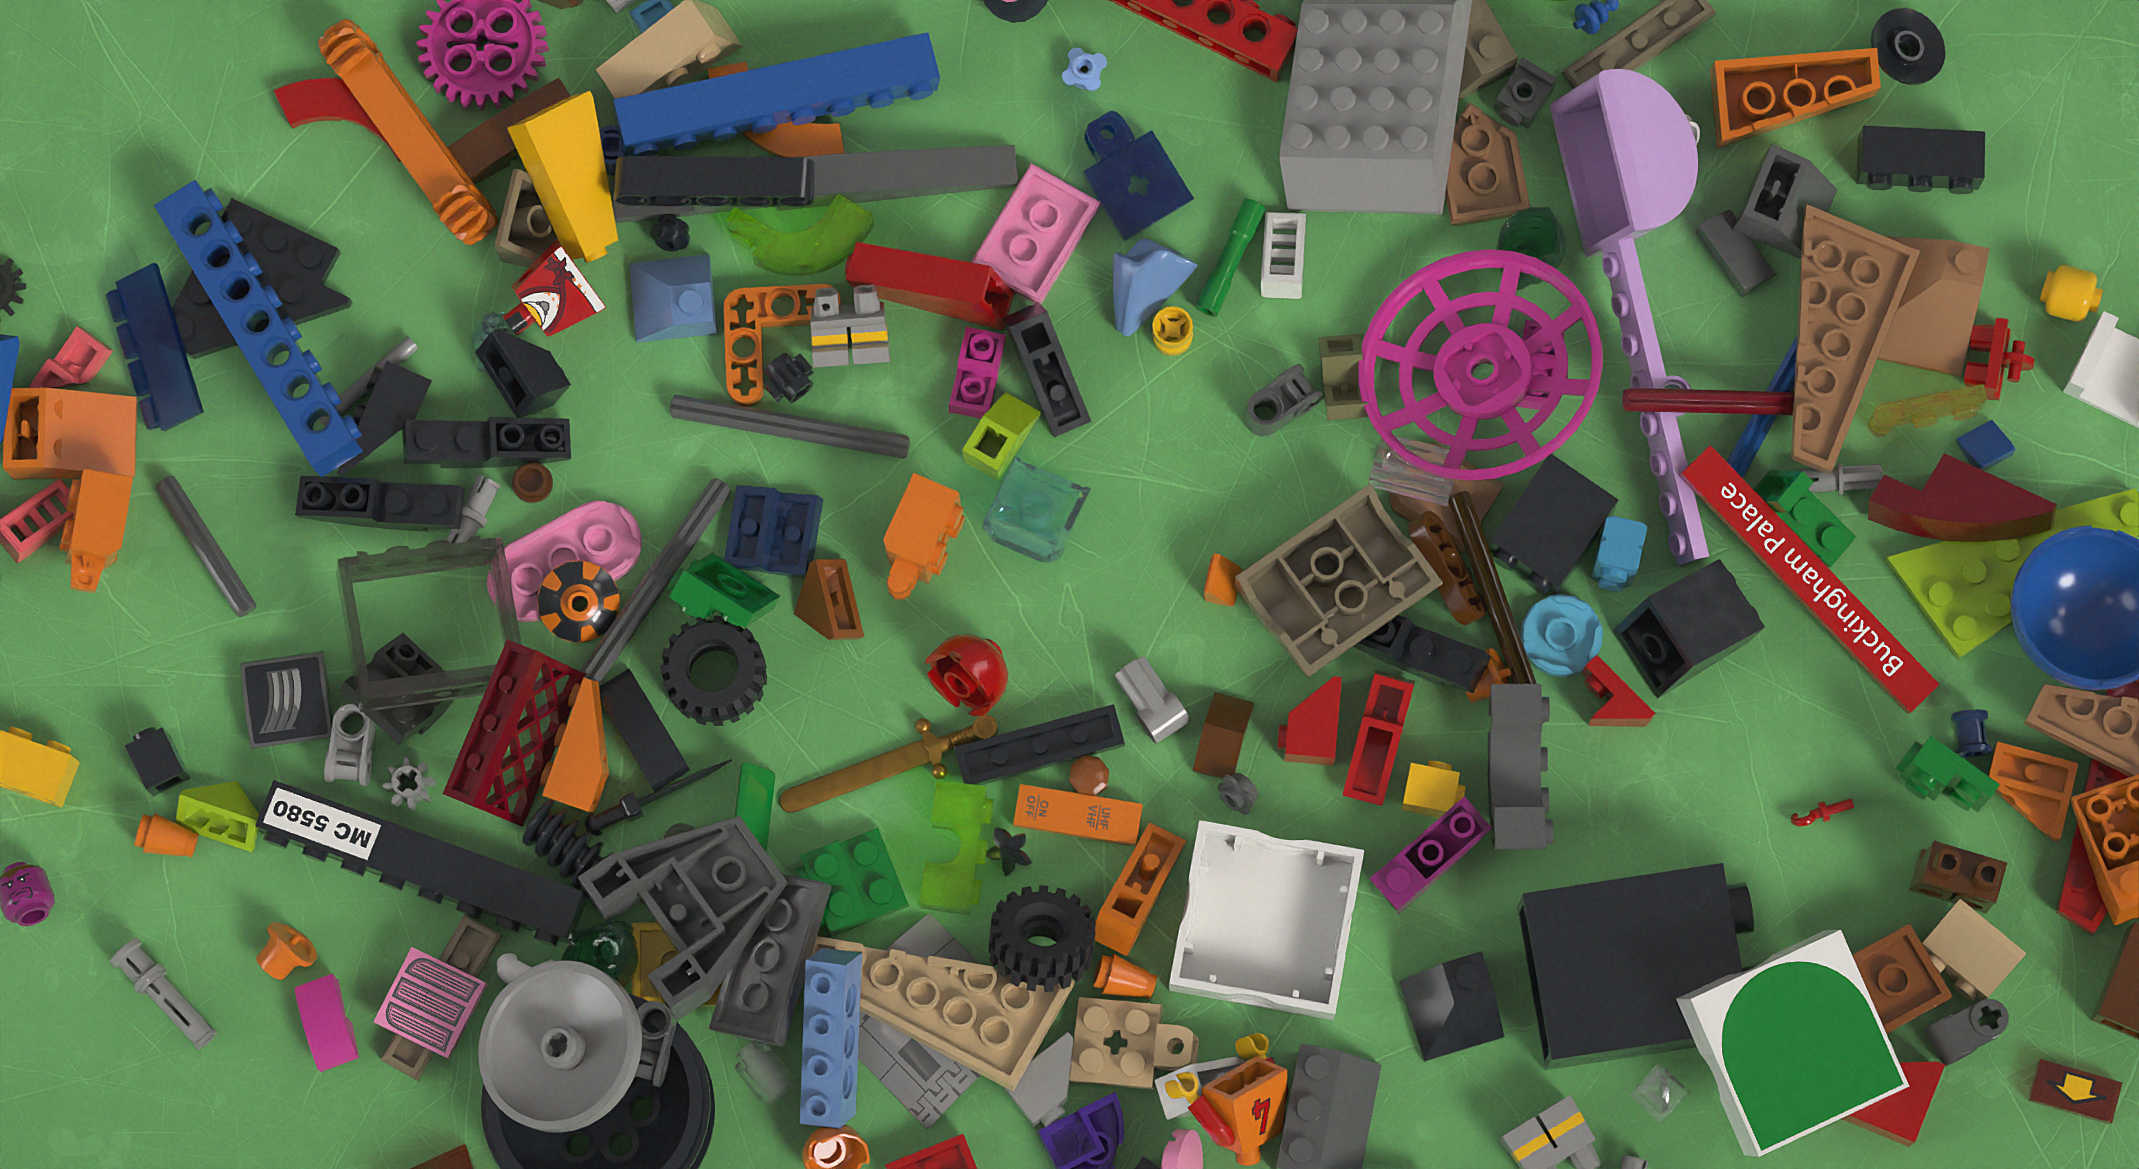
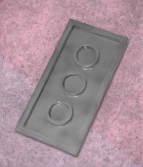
[709,874,832,1047]

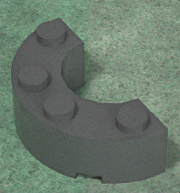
[1488,684,1553,850]

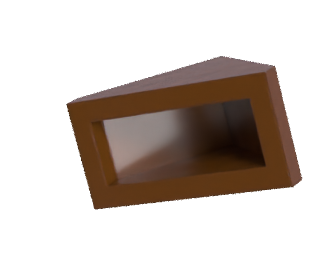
[1193,692,1254,780]

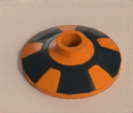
[537,560,620,642]

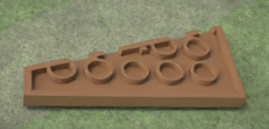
[1791,204,1920,475]
[2024,684,2139,777]

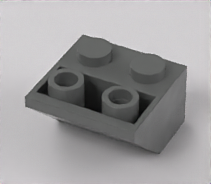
[1733,144,1837,259]

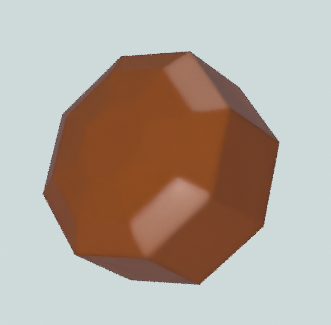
[1069,756,1109,796]

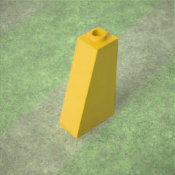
[507,90,618,263]

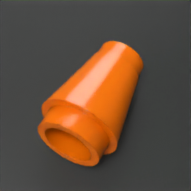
[134,813,199,858]
[1092,953,1157,999]

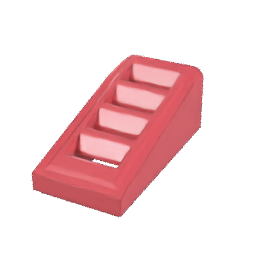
[0,478,74,563]

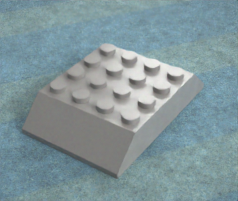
[1279,0,1472,215]

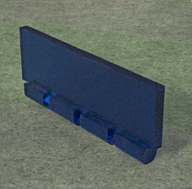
[105,263,204,431]

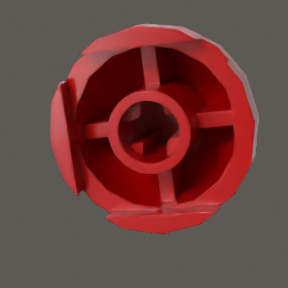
[925,634,1008,716]

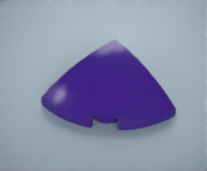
[1036,1092,1124,1169]

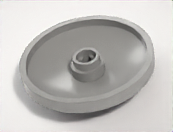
[478,961,642,1132]

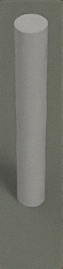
[318,336,418,427]

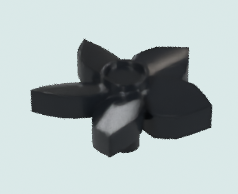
[985,827,1032,877]

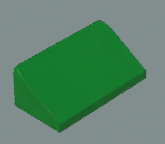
[734,762,776,852]

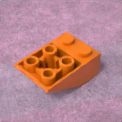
[3,388,137,480]
[2071,774,2139,926]

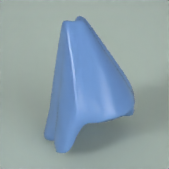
[1112,239,1198,336]

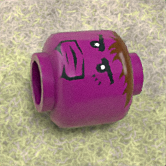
[0,862,55,926]

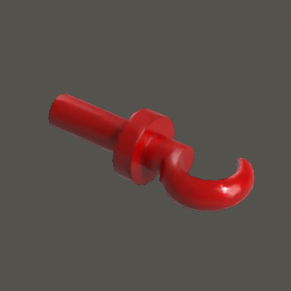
[1791,798,1854,827]

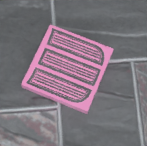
[373,947,488,1060]

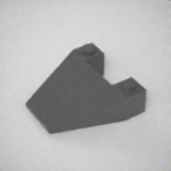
[578,816,787,1021]

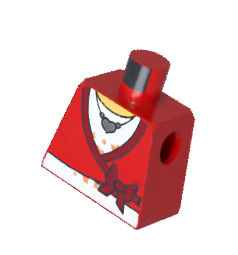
[502,240,606,337]

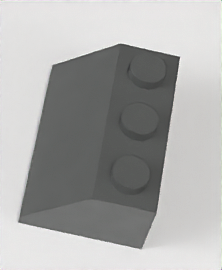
[1276,1043,1382,1169]

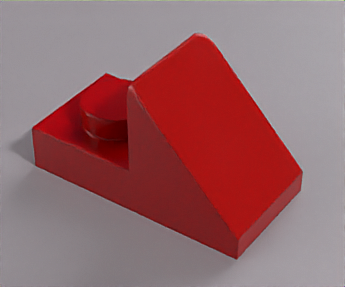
[1582,655,1656,727]

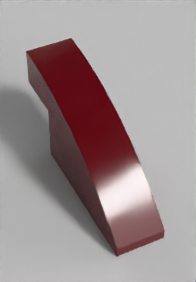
[1868,453,2057,542]

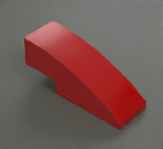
[1342,670,1415,806]

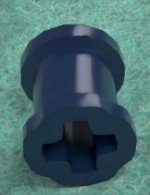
[1951,709,1992,758]

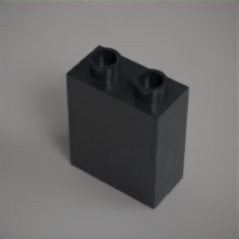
[1517,863,1758,1070]

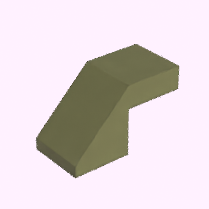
[1318,334,1368,420]

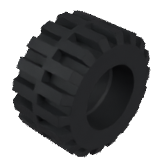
[660,615,767,726]

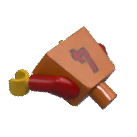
[1165,1033,1289,1166]

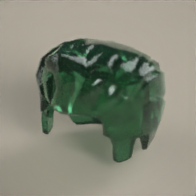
[1496,207,1566,290]
[561,921,639,988]

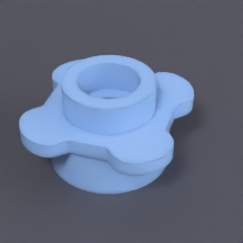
[1062,48,1107,91]

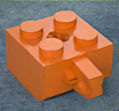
[59,468,133,593]

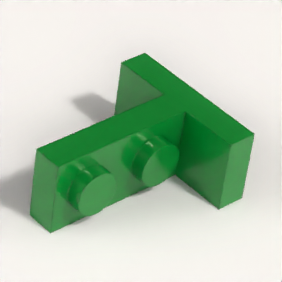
[1753,470,1856,567]

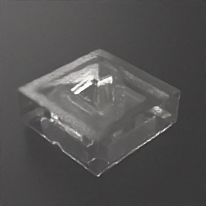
[1629,1063,1690,1124]

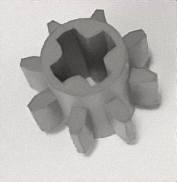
[383,757,437,811]

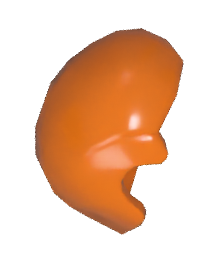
[802,1125,870,1169]

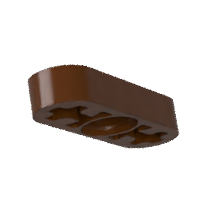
[1408,511,1487,626]

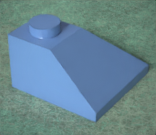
[629,254,718,343]

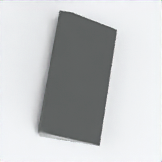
[1696,209,1776,297]

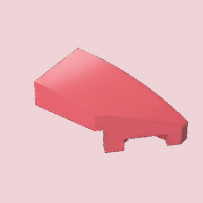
[29,326,114,388]

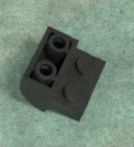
[340,633,462,745]

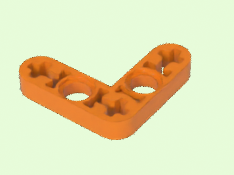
[724,284,842,407]

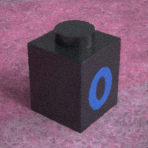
[125,727,190,797]

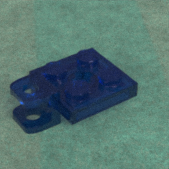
[1082,111,1194,242]

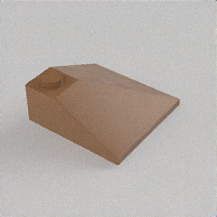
[1877,236,1990,377]

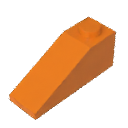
[1095,822,1187,956]

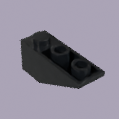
[337,361,432,476]

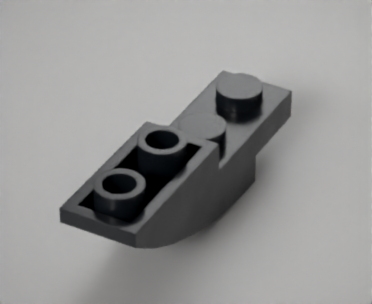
[402,417,571,468]
[295,476,465,532]
[1353,615,1491,694]

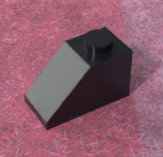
[475,329,571,418]

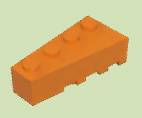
[1710,48,1881,149]

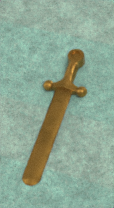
[779,715,998,813]

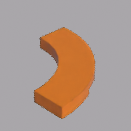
[707,62,845,157]

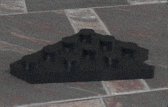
[156,198,352,359]

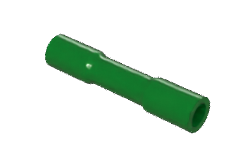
[1195,198,1266,317]

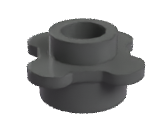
[1217,773,1258,815]

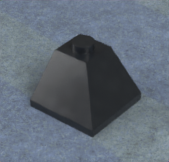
[1399,951,1505,1062]

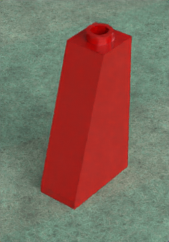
[845,242,1015,331]

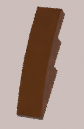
[447,78,571,185]

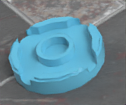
[1520,594,1603,677]

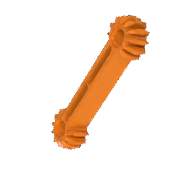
[318,19,499,246]

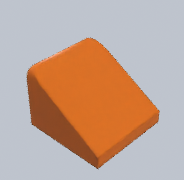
[1203,553,1242,607]

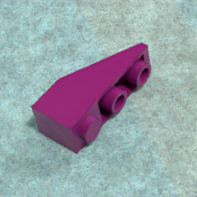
[1370,796,1492,914]

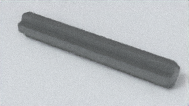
[156,476,256,617]

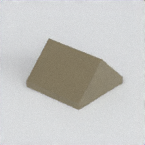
[494,169,560,268]

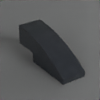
[599,669,690,792]

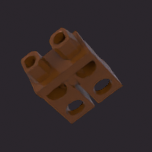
[1909,841,2007,913]

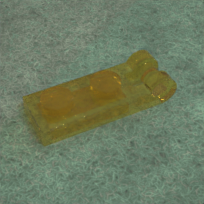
[1868,384,1987,437]

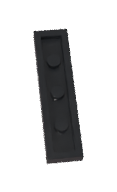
[954,704,1125,789]

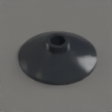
[1871,8,1945,85]

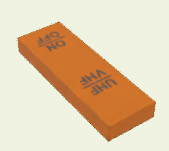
[1013,784,1143,847]

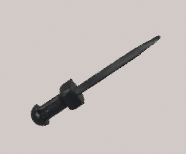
[585,759,732,836]

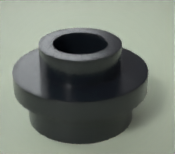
[650,216,690,252]

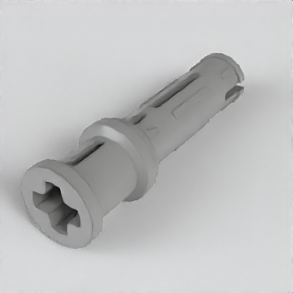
[110,938,218,1050]

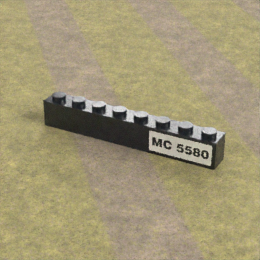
[255,780,588,947]

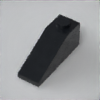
[1002,302,1091,437]

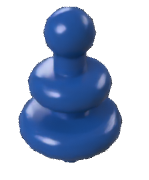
[1573,0,1619,35]

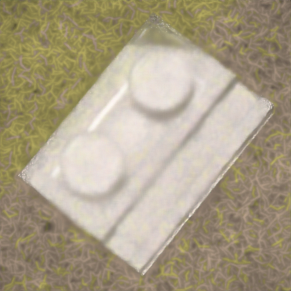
[1368,435,1455,506]

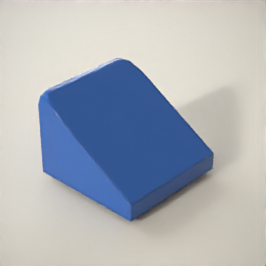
[1956,420,2016,471]

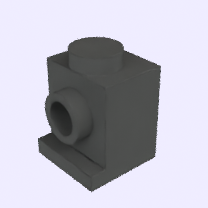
[1494,57,1557,129]

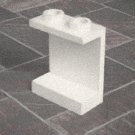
[2063,311,2139,428]

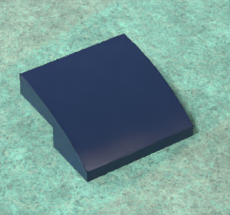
[724,485,824,578]

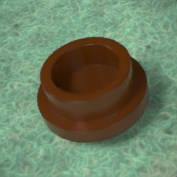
[512,462,553,503]

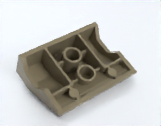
[1235,484,1443,678]

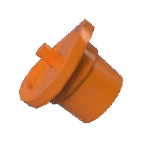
[1465,648,1511,703]
[256,922,317,980]

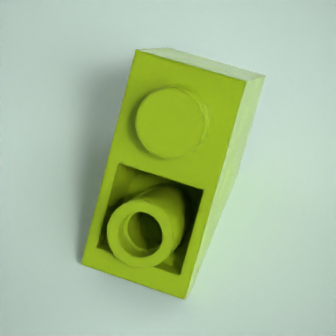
[962,392,1041,482]

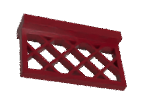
[443,639,586,827]

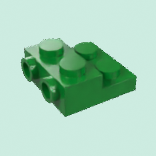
[668,552,781,628]
[1895,735,2000,812]
[796,828,909,937]

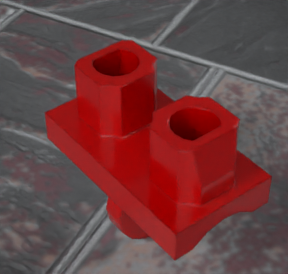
[1964,318,2035,401]

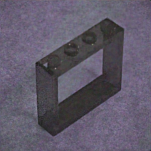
[336,535,522,713]

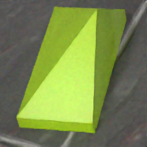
[175,781,259,853]

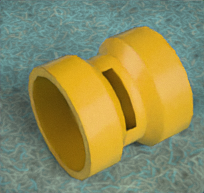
[1152,306,1193,356]

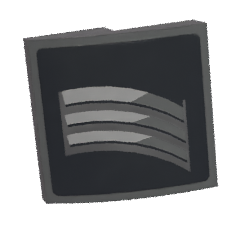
[241,651,333,749]

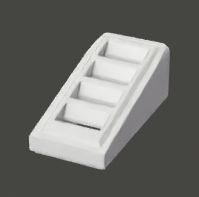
[1261,212,1306,299]

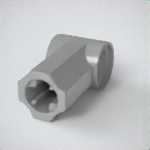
[1115,656,1191,744]

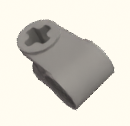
[324,704,376,786]

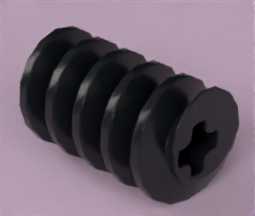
[522,799,614,889]

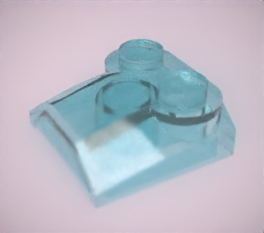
[982,457,1091,562]

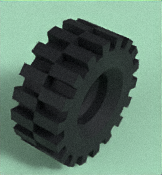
[988,885,1096,992]

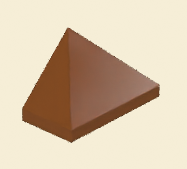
[793,559,864,640]

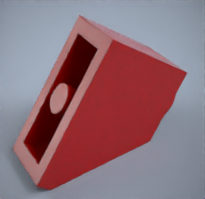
[1277,676,1342,766]

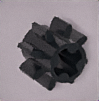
[763,353,814,403]

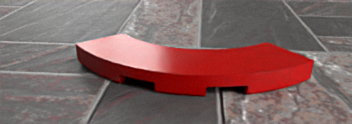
[273,78,401,162]

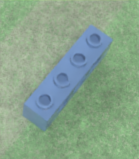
[800,948,862,1129]

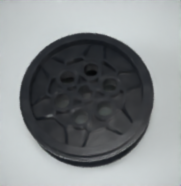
[481,993,716,1169]

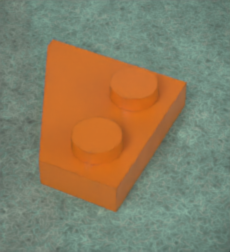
[1987,742,2079,842]

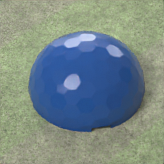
[2010,526,2139,691]

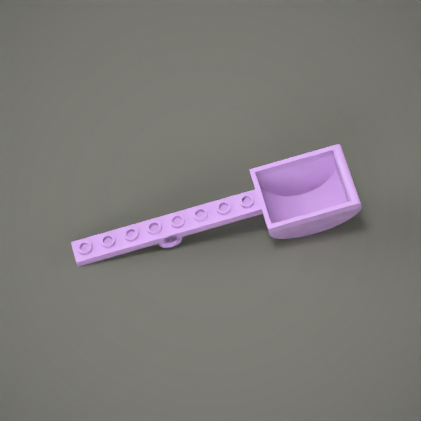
[1550,69,1709,566]

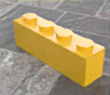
[0,726,80,808]

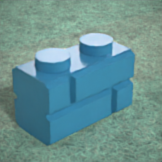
[1591,516,1647,592]

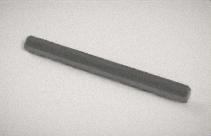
[670,395,910,458]
[580,478,731,684]

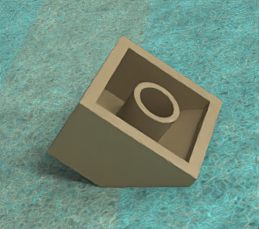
[1458,0,1518,101]

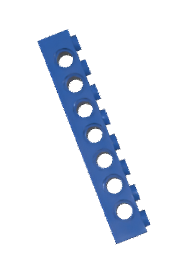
[154,180,363,477]

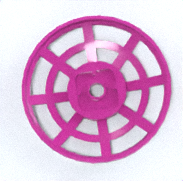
[1359,249,1603,481]

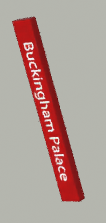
[1679,445,1940,714]

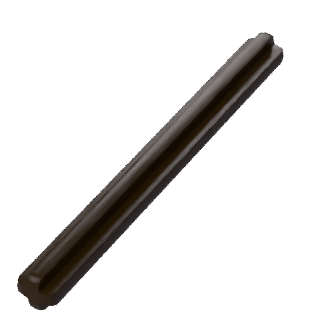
[1449,491,1545,723]

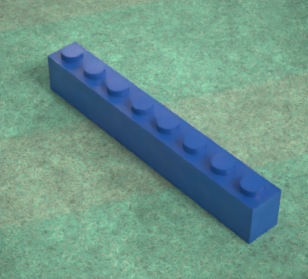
[613,32,940,157]

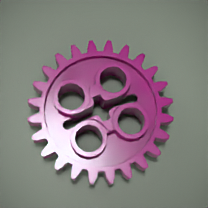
[417,0,549,111]

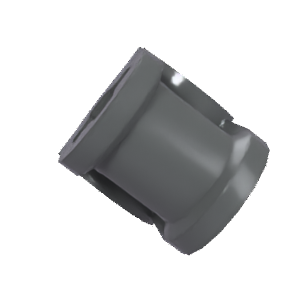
[1245,364,1324,436]
[1924,999,2009,1067]
[635,1001,677,1087]

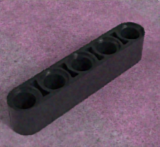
[614,156,815,207]

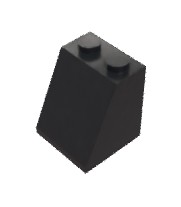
[1489,453,1619,595]
[1613,559,1765,699]

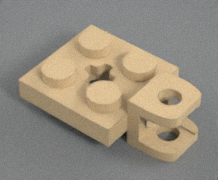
[1069,997,1199,1090]

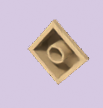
[1921,899,2027,1002]

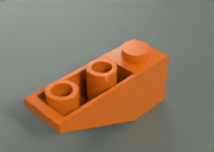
[540,678,609,812]

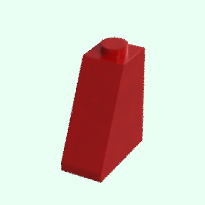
[1841,1061,1945,1147]

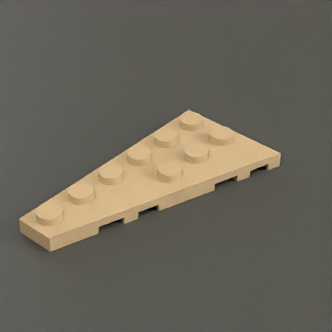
[804,936,1074,1092]

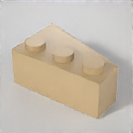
[596,0,742,99]

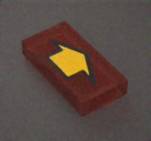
[2028,1059,2122,1125]

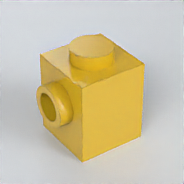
[1401,761,1466,818]

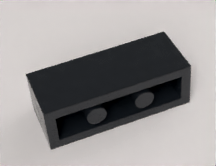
[1857,125,1986,194]

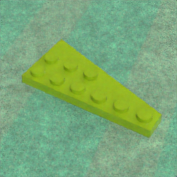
[1885,488,2139,660]

